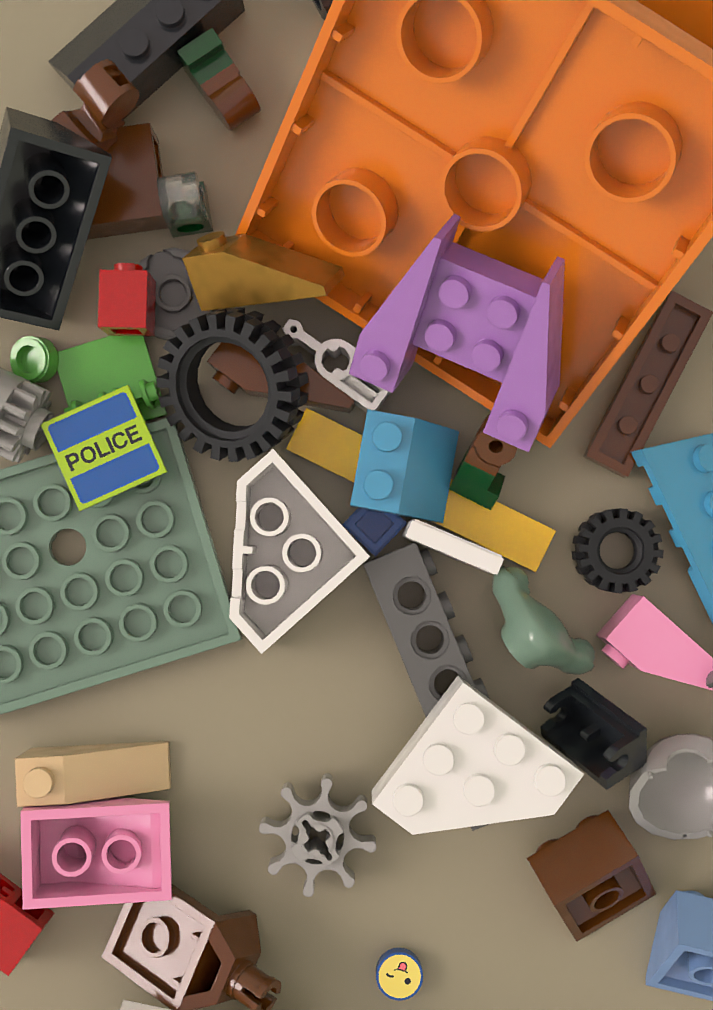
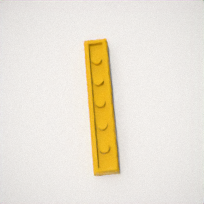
[286,408,556,572]

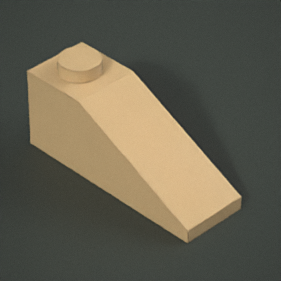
[15,741,171,807]

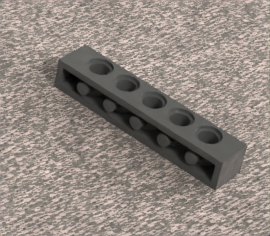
[363,542,490,831]

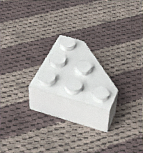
[229,449,370,654]
[371,676,584,835]

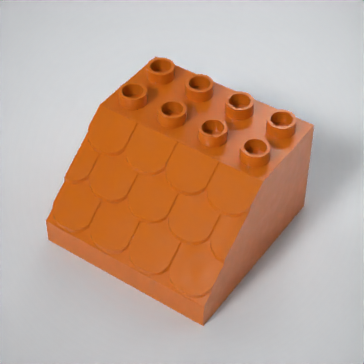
[235,0,713,448]

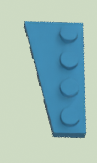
[631,433,713,624]

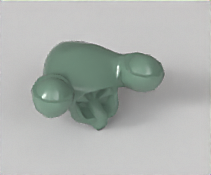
[492,566,595,675]

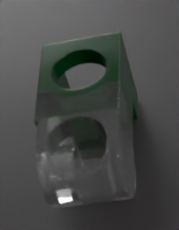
[157,171,213,238]

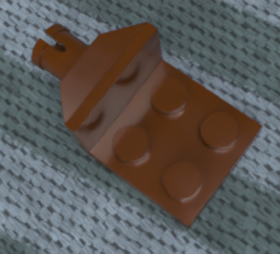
[102,884,281,1010]

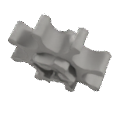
[259,773,376,897]

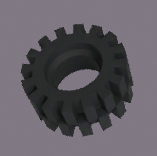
[571,508,664,593]

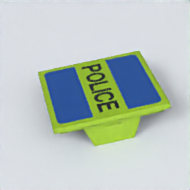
[41,385,168,511]

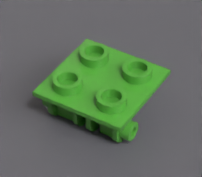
[57,335,168,421]

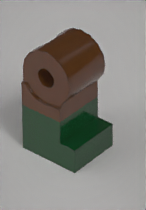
[177,28,261,131]
[449,414,517,510]

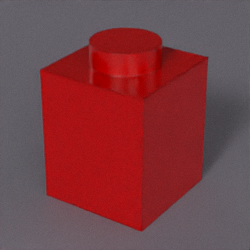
[98,263,156,336]

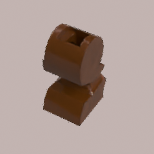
[51,59,139,152]

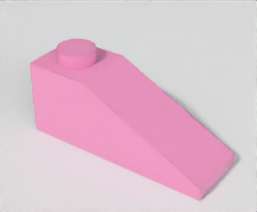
[596,594,713,691]

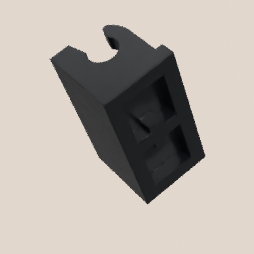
[540,678,647,790]

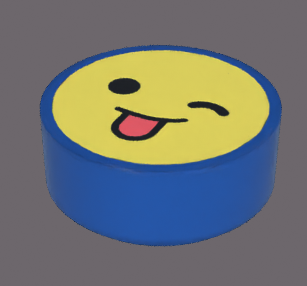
[376,948,423,1001]

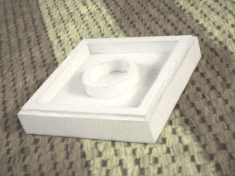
[402,519,504,575]

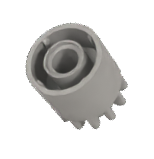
[0,367,54,463]

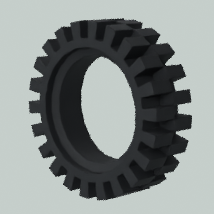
[156,308,309,462]

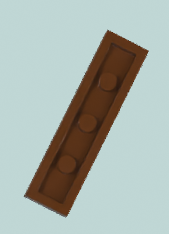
[583,291,713,478]

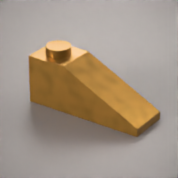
[182,231,345,311]

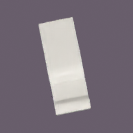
[282,319,391,413]

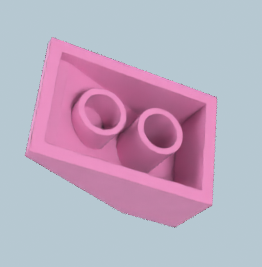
[21,797,172,910]

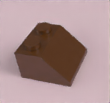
[527,810,656,942]

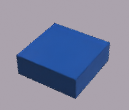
[342,508,407,557]

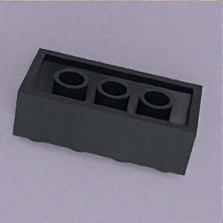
[48,0,245,120]
[0,107,112,331]

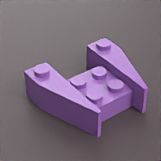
[349,214,565,452]

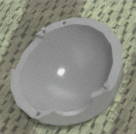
[629,733,713,840]

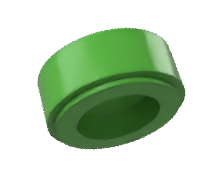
[10,336,59,383]

